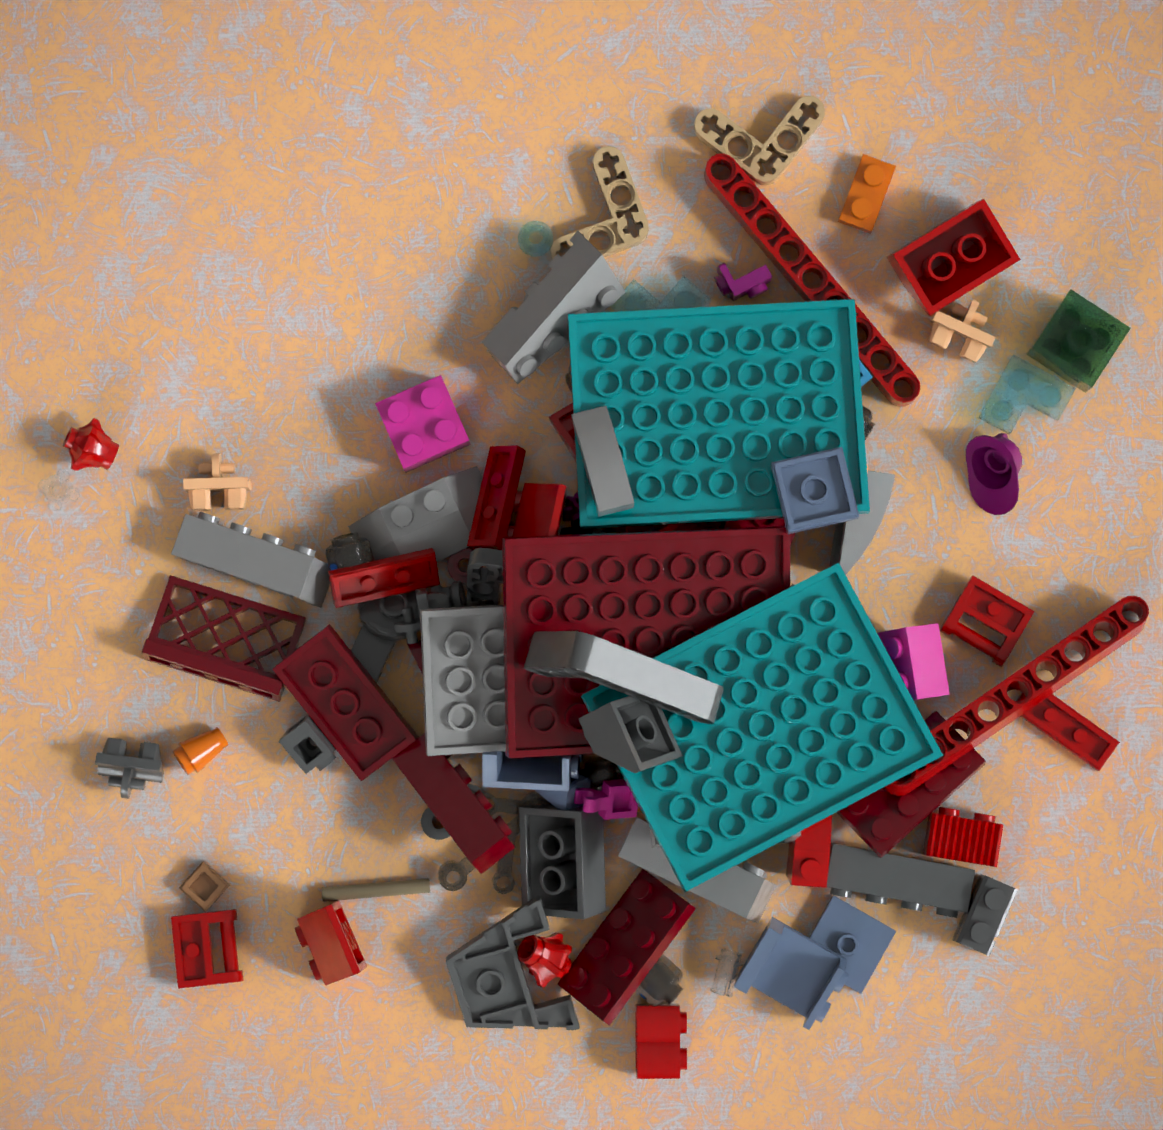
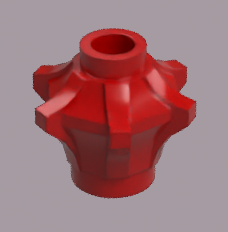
[63,418,119,471]
[517,932,572,988]

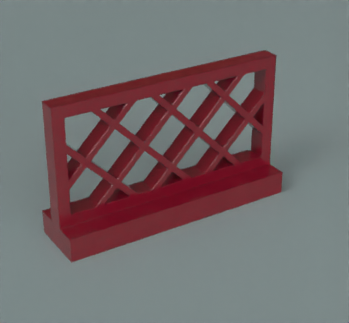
[142,575,306,702]

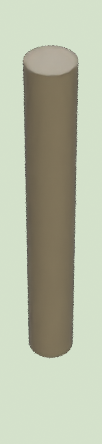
[322,878,430,902]

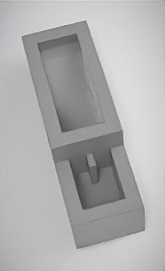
[571,406,634,517]
[829,470,895,575]

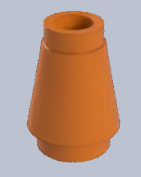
[173,727,228,775]

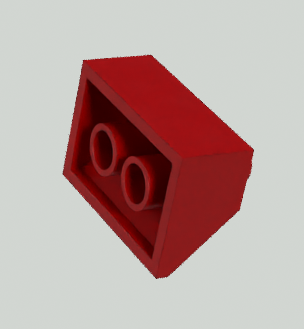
[887,199,1021,316]

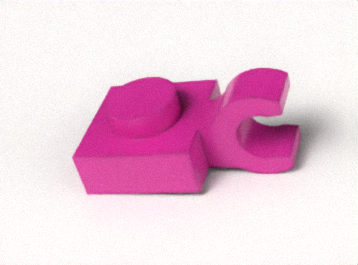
[574,779,638,820]

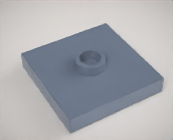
[771,447,859,535]
[809,895,896,994]

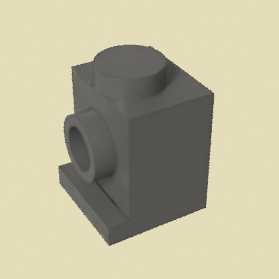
[279,714,336,774]

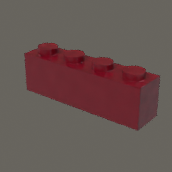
[392,733,515,874]

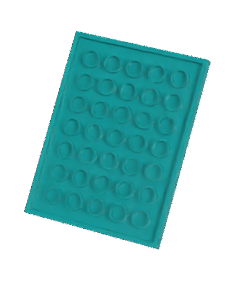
[568,299,870,529]
[581,563,943,892]

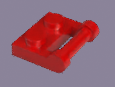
[940,575,1035,667]
[171,909,244,989]

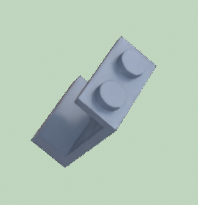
[482,751,583,792]
[734,917,849,1030]

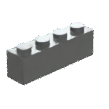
[827,843,975,918]

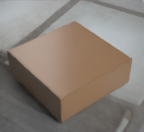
[179,861,230,912]

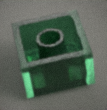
[1026,289,1131,393]

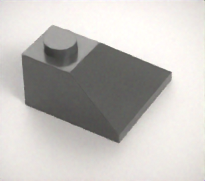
[579,696,683,773]

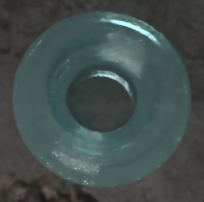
[518,221,553,257]

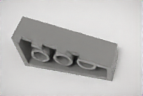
[482,231,626,384]
[171,512,330,608]
[618,817,776,923]

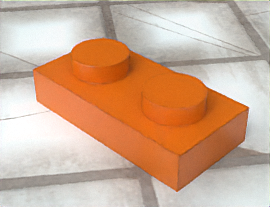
[838,154,896,234]

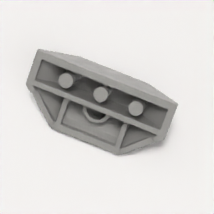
[348,466,483,562]

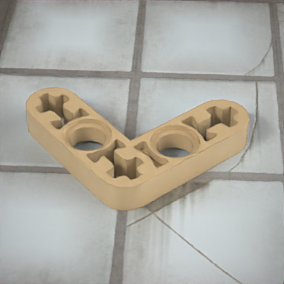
[694,96,825,185]
[550,146,649,260]

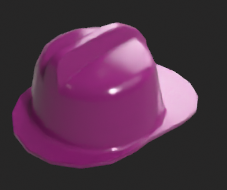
[966,433,1022,515]

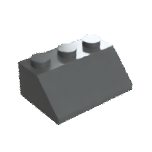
[519,804,606,919]

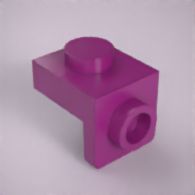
[714,263,772,301]

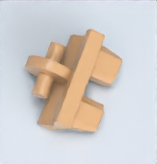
[928,300,996,363]
[183,453,251,511]

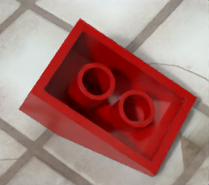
[507,483,567,537]
[294,901,367,986]

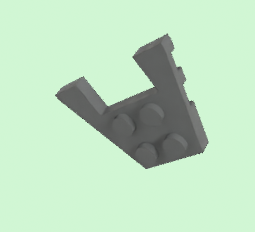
[446,896,580,1030]

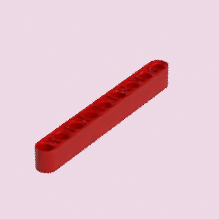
[704,153,920,407]
[885,596,1149,796]

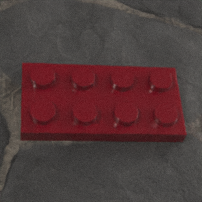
[272,624,419,781]
[836,711,986,858]
[557,868,696,1026]

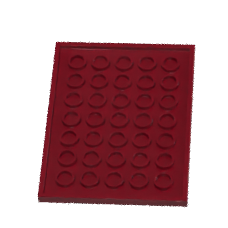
[502,526,790,758]

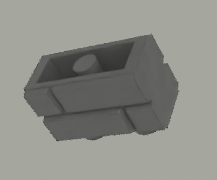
[952,874,1018,956]

